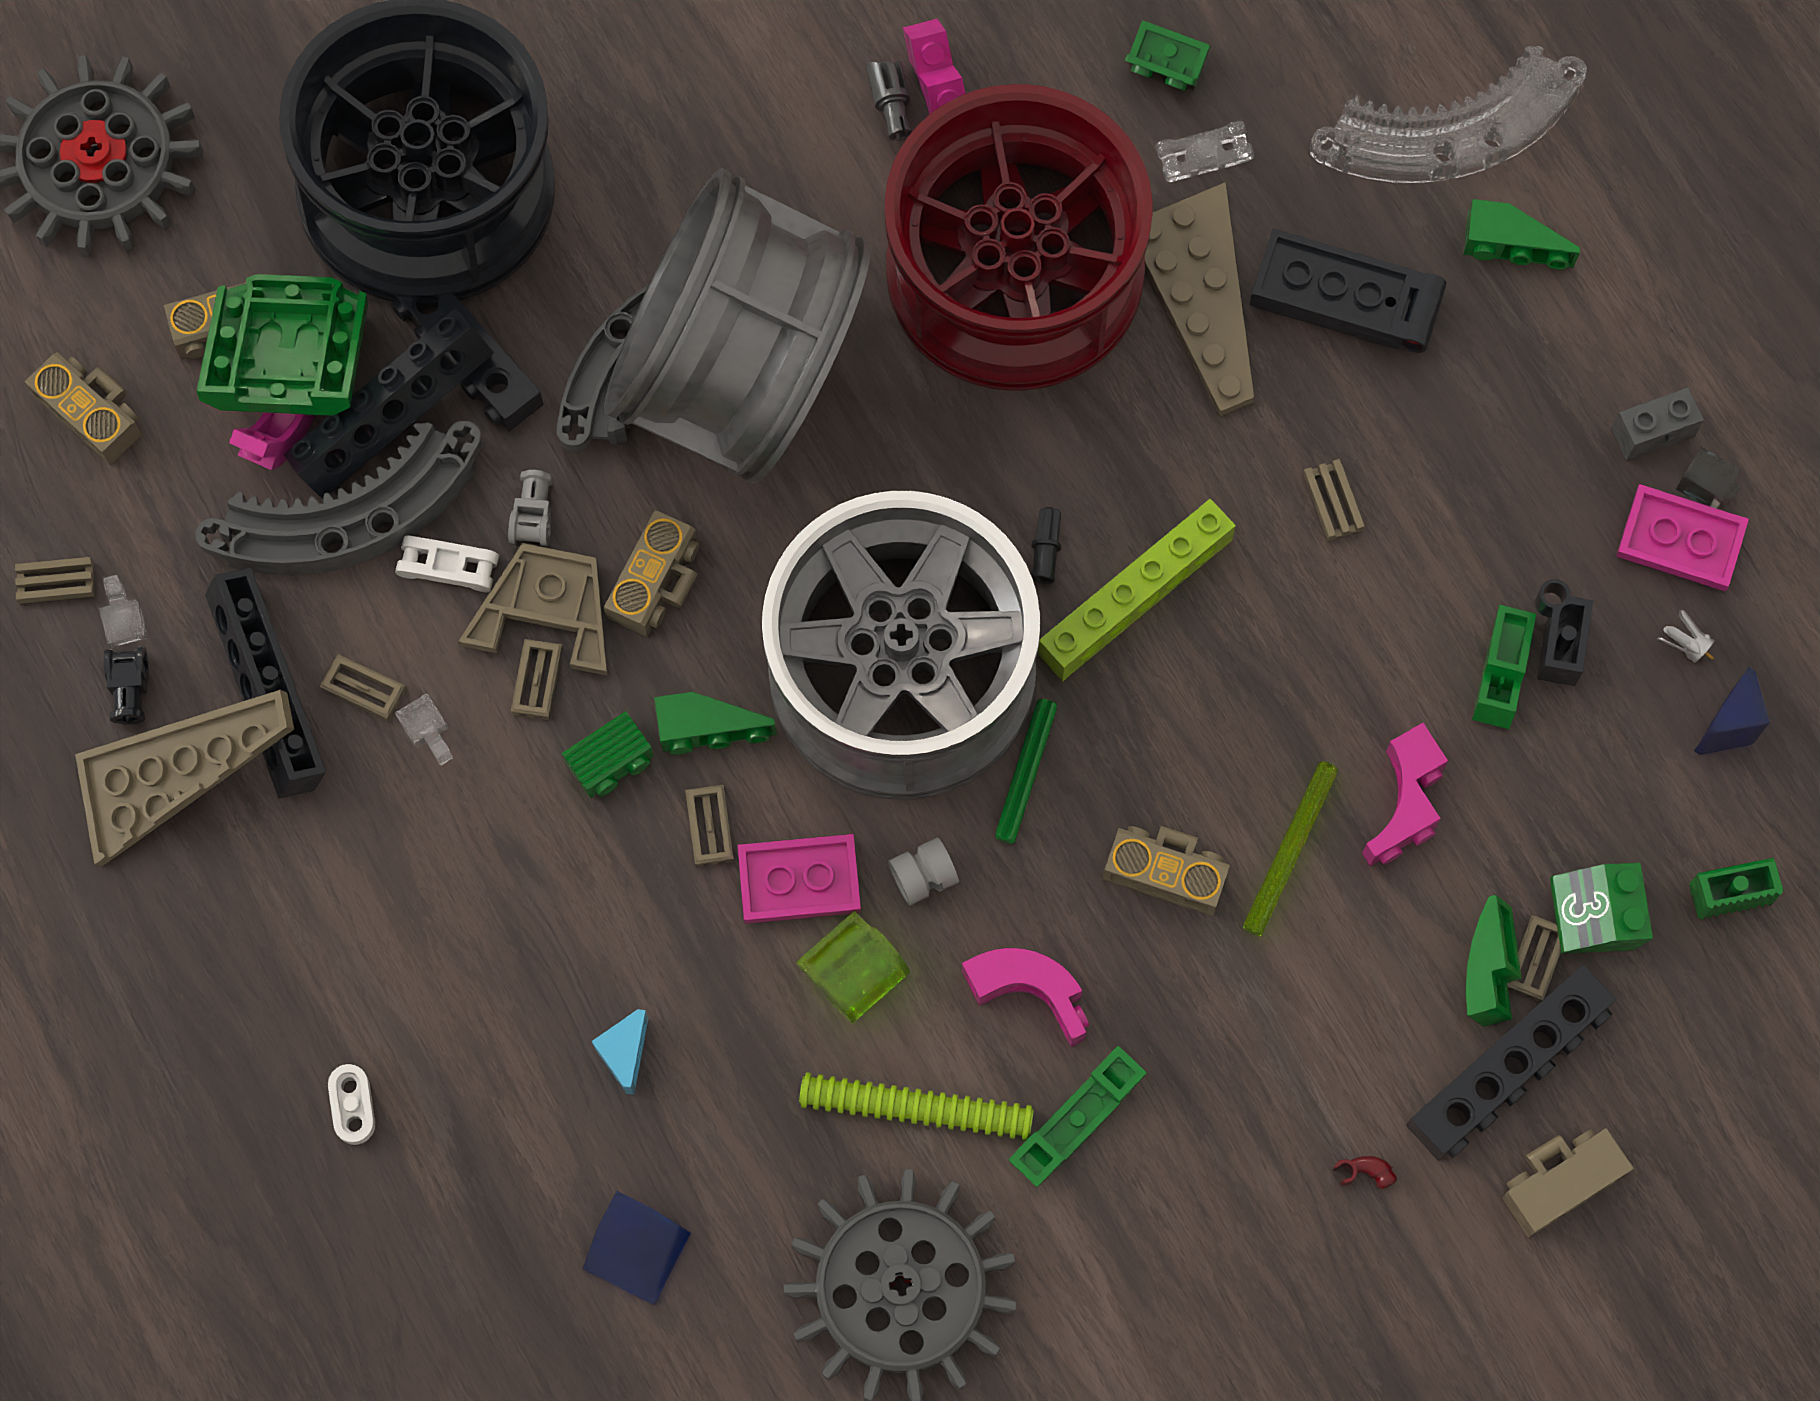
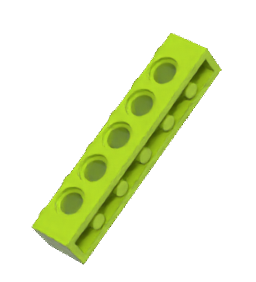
[1037,499,1236,682]

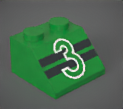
[1550,863,1653,954]

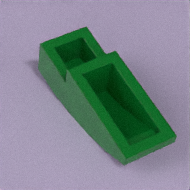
[1472,604,1536,729]
[1466,895,1522,1027]

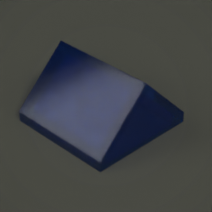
[1694,667,1770,755]

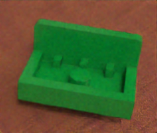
[1125,20,1211,91]

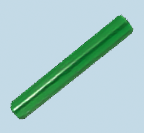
[995,698,1057,844]

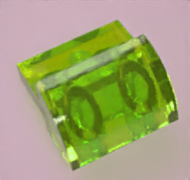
[796,911,910,1024]

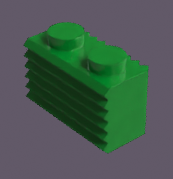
[561,711,654,798]
[1689,858,1783,920]

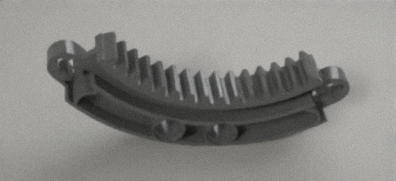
[556,284,649,452]
[195,421,483,576]

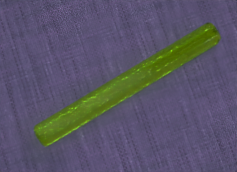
[1243,761,1338,936]

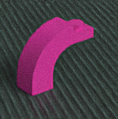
[229,413,315,470]
[962,948,1089,1047]

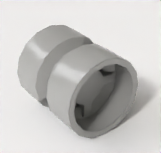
[888,837,959,906]

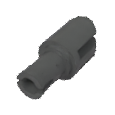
[866,61,912,141]

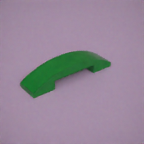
[1008,1046,1147,1188]

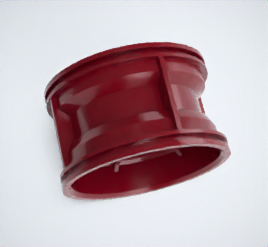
[885,84,1153,391]

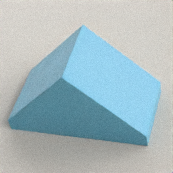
[592,1009,649,1095]

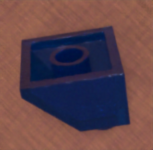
[583,1191,691,1305]

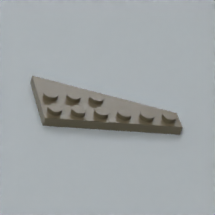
[1145,182,1254,417]
[75,690,294,867]

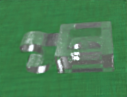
[99,575,147,648]
[395,693,453,766]

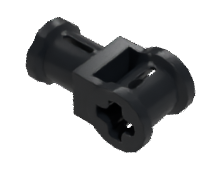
[104,646,149,725]

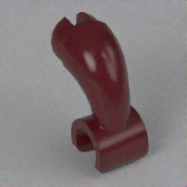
[1333,1156,1397,1189]

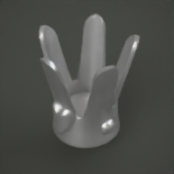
[1657,610,1715,663]

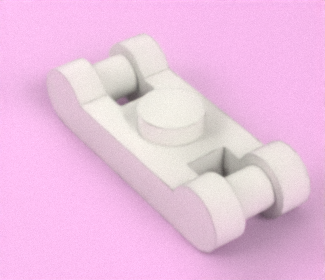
[395,536,499,592]

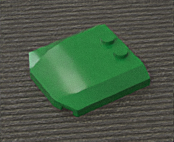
[197,274,368,416]

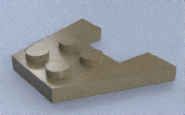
[458,543,608,676]

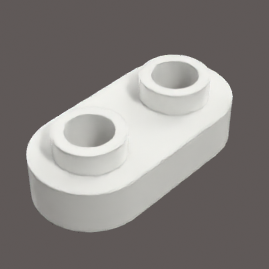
[328,1064,375,1145]

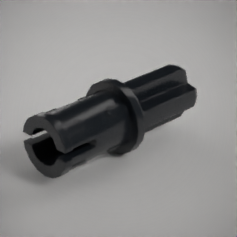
[1031,507,1061,584]

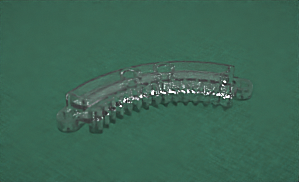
[1310,45,1587,183]

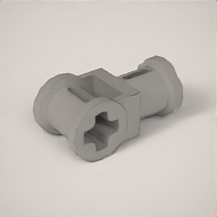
[508,470,554,547]

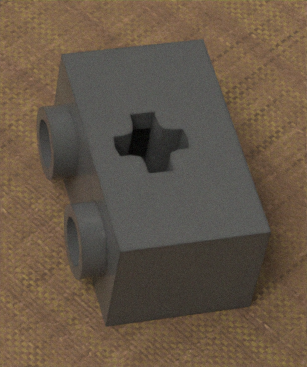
[1611,387,1704,461]

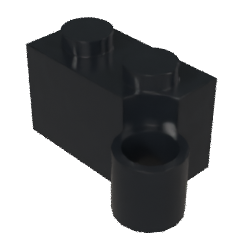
[1535,579,1593,686]

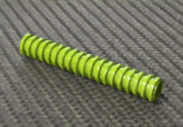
[799,1072,1034,1141]

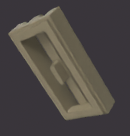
[1303,459,1365,541]
[15,557,95,604]
[511,639,563,720]
[320,654,407,722]
[685,785,734,867]
[1507,915,1561,1003]

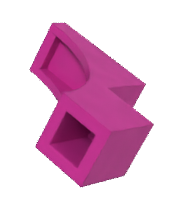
[903,19,966,115]
[1362,723,1448,866]

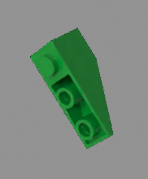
[1463,199,1580,270]
[654,692,777,755]

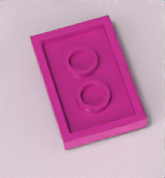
[1616,484,1749,592]
[738,834,861,924]

